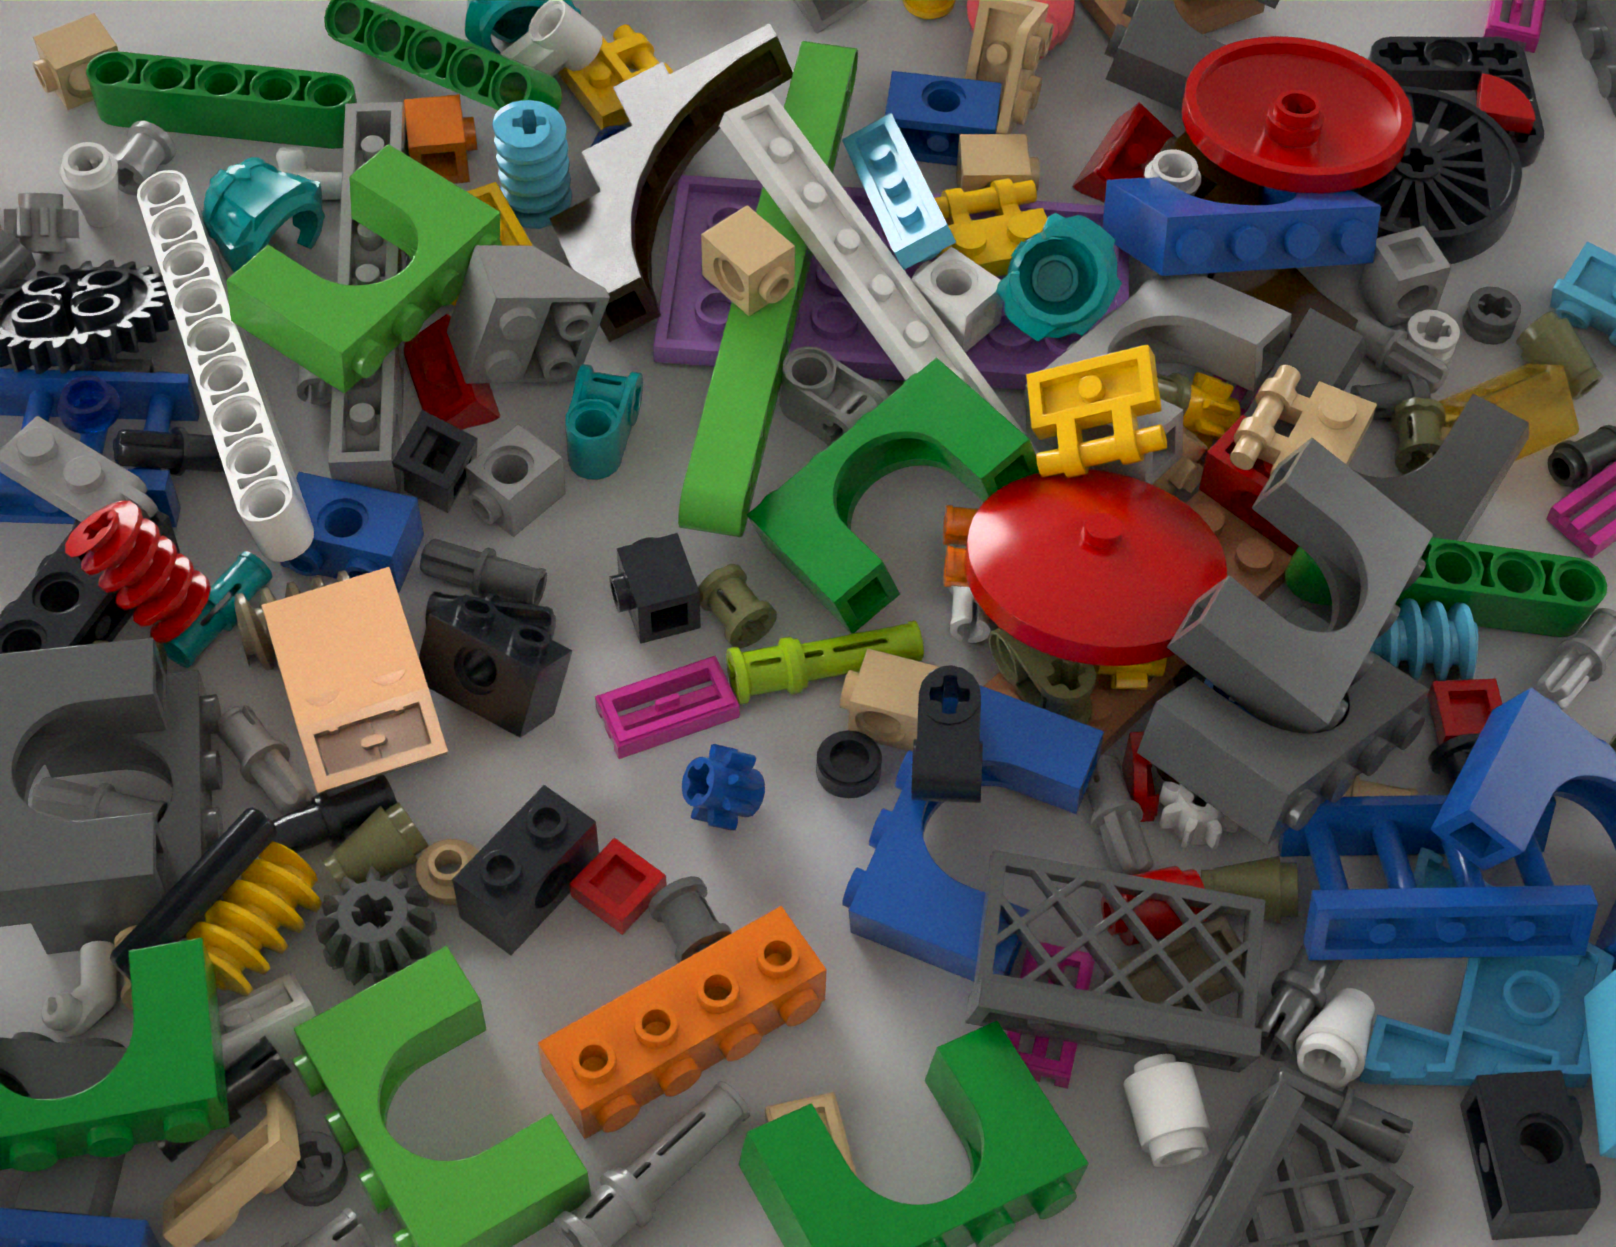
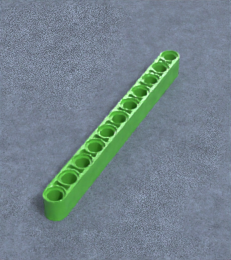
[678,41,858,538]

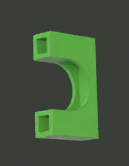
[226,144,502,394]
[292,945,591,1247]

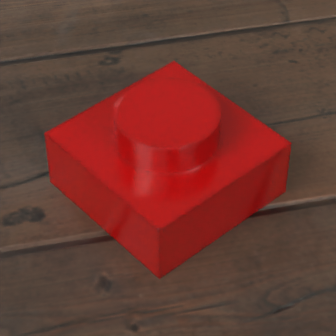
[1427,678,1503,745]
[569,837,667,935]

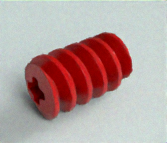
[65,501,211,643]

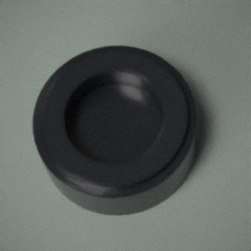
[816,730,882,799]

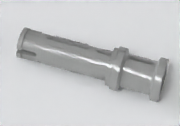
[554,1081,750,1247]

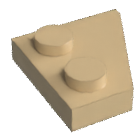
[162,1082,300,1247]

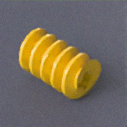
[186,841,322,997]

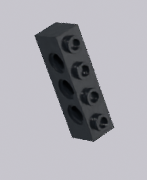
[0,511,180,654]

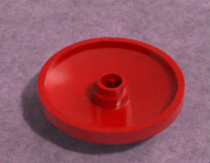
[1182,36,1413,194]
[964,470,1227,666]

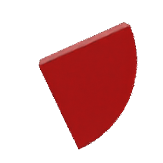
[1476,73,1535,134]
[1122,731,1159,822]

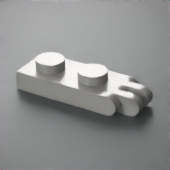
[0,416,158,522]

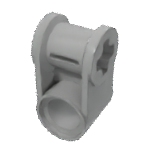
[780,346,889,446]

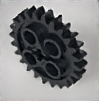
[0,260,176,374]

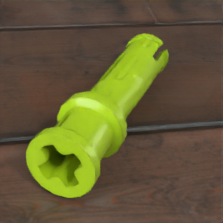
[726,620,924,705]

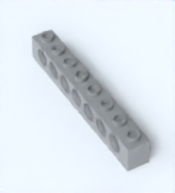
[328,102,410,494]

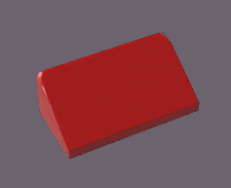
[1072,102,1176,203]
[405,314,500,430]

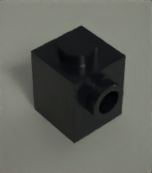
[609,533,701,644]

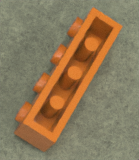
[538,906,827,1139]

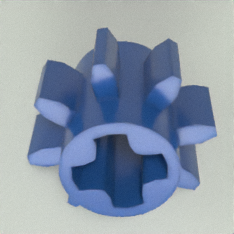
[682,744,765,831]

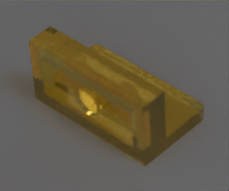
[1438,364,1579,461]

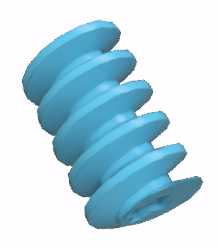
[492,100,572,229]
[1370,598,1478,681]

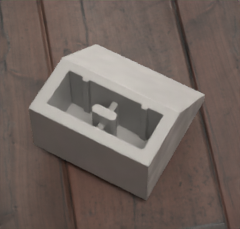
[447,245,610,384]

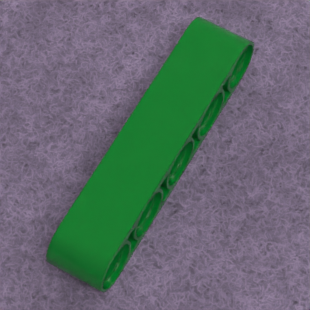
[324,0,562,111]
[86,51,357,149]
[1285,537,1607,637]

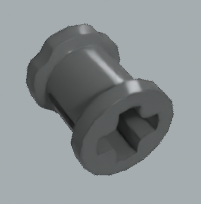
[648,876,733,963]

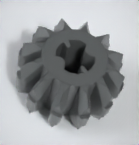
[316,866,437,985]

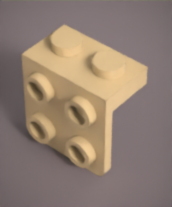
[964,0,1054,134]

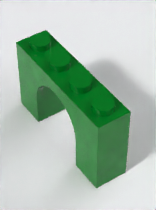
[747,357,1039,633]
[0,938,230,1172]
[738,1021,1089,1247]

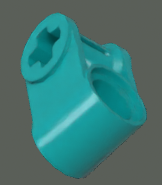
[565,364,643,480]

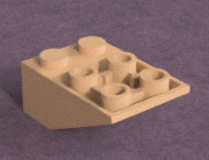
[261,567,448,794]

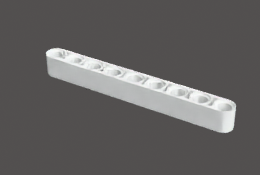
[137,170,314,562]

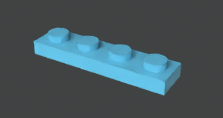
[842,113,956,270]

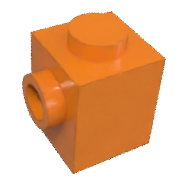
[404,94,478,184]

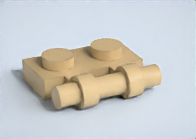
[1230,365,1377,477]

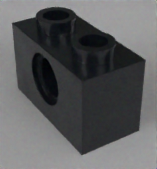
[419,594,573,738]
[452,785,599,955]
[1460,1070,1601,1240]

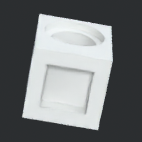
[911,246,1003,353]

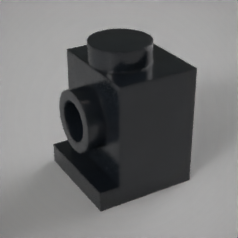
[392,410,478,513]

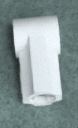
[500,0,602,97]

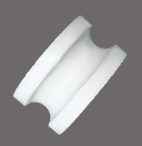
[1406,310,1460,364]

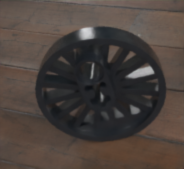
[1351,86,1522,264]

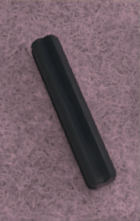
[110,807,277,980]

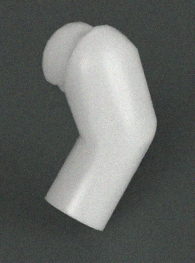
[276,146,342,200]
[41,941,117,1038]

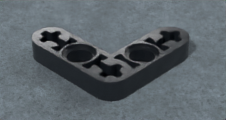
[1368,36,1544,168]

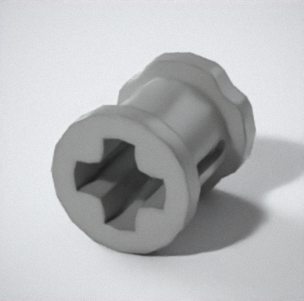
[111,121,176,196]

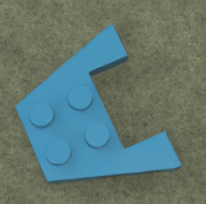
[1359,847,1614,1088]

